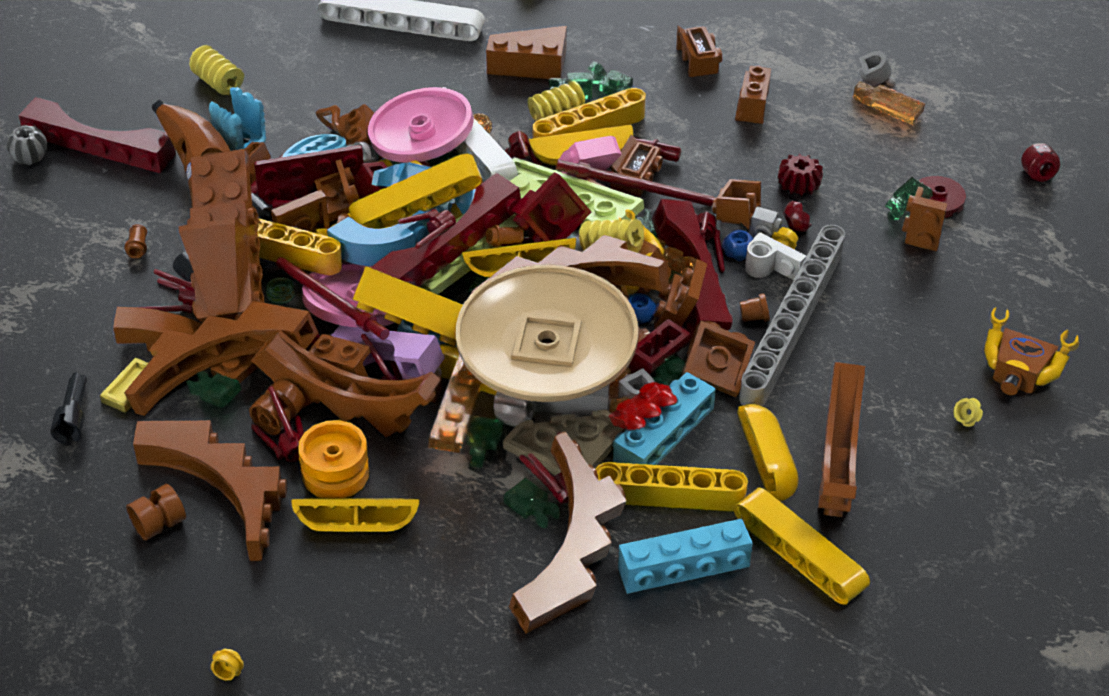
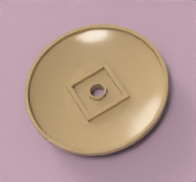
[456,265,638,402]

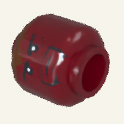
[1021,143,1061,182]

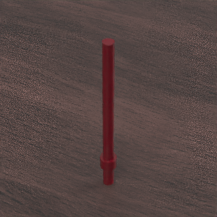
[555,159,714,207]
[276,257,390,340]

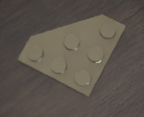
[503,410,626,475]

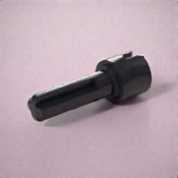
[50,372,87,444]

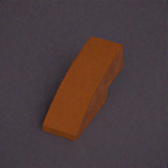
[113,307,202,351]

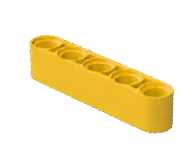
[532,88,646,138]
[349,154,482,229]
[257,219,342,275]
[595,462,748,511]
[734,488,870,605]

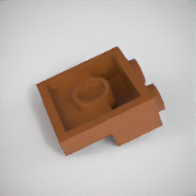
[271,190,330,233]
[653,259,707,329]
[681,321,755,397]

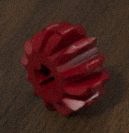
[777,153,823,197]

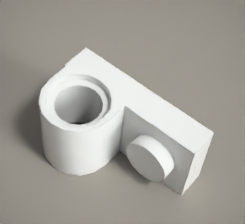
[745,233,806,280]

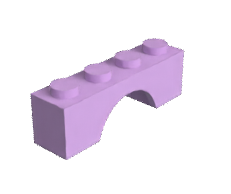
[331,325,445,379]

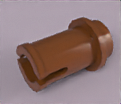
[124,224,147,259]
[486,225,524,247]

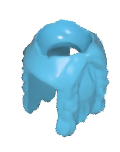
[209,87,266,151]

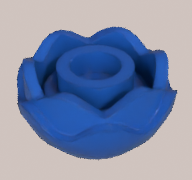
[722,230,754,261]
[628,293,656,325]

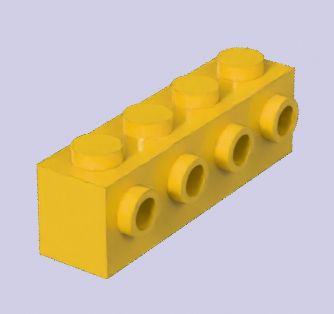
[353,266,463,346]

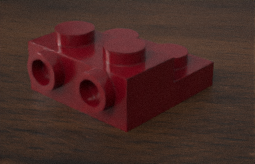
[511,172,592,243]

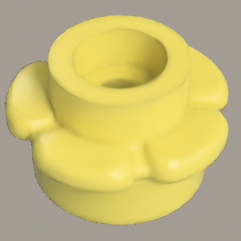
[953,398,983,427]

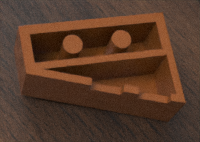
[486,26,567,80]

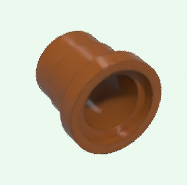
[739,293,770,323]

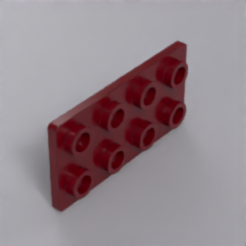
[254,145,364,205]

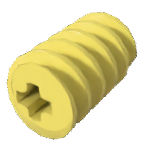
[189,45,244,95]
[527,81,585,122]
[579,219,644,253]

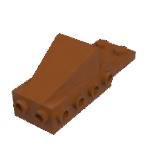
[179,149,265,322]

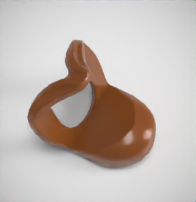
[315,105,348,139]

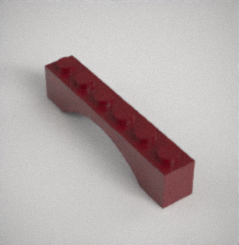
[18,97,176,173]
[370,172,521,287]
[652,199,733,339]

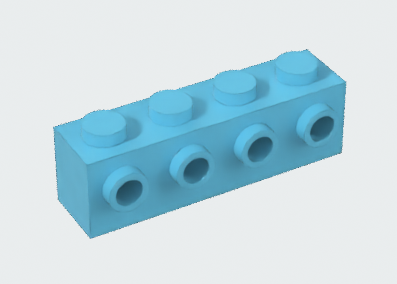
[612,372,716,465]
[618,519,753,594]

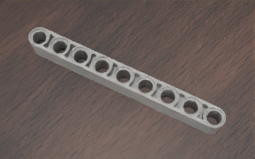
[739,225,845,406]

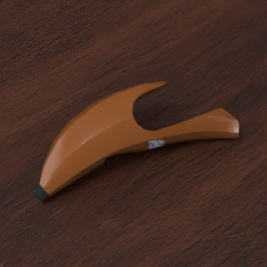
[152,99,230,208]

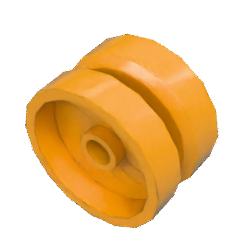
[298,420,369,498]

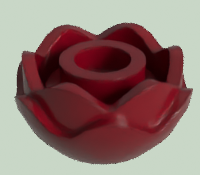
[783,201,812,232]

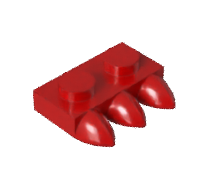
[609,382,677,430]

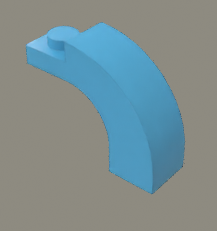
[327,210,430,266]

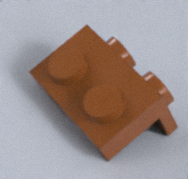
[345,104,383,160]
[314,159,360,222]
[902,187,948,251]
[308,334,371,377]

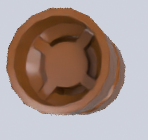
[249,378,306,435]
[126,484,186,541]

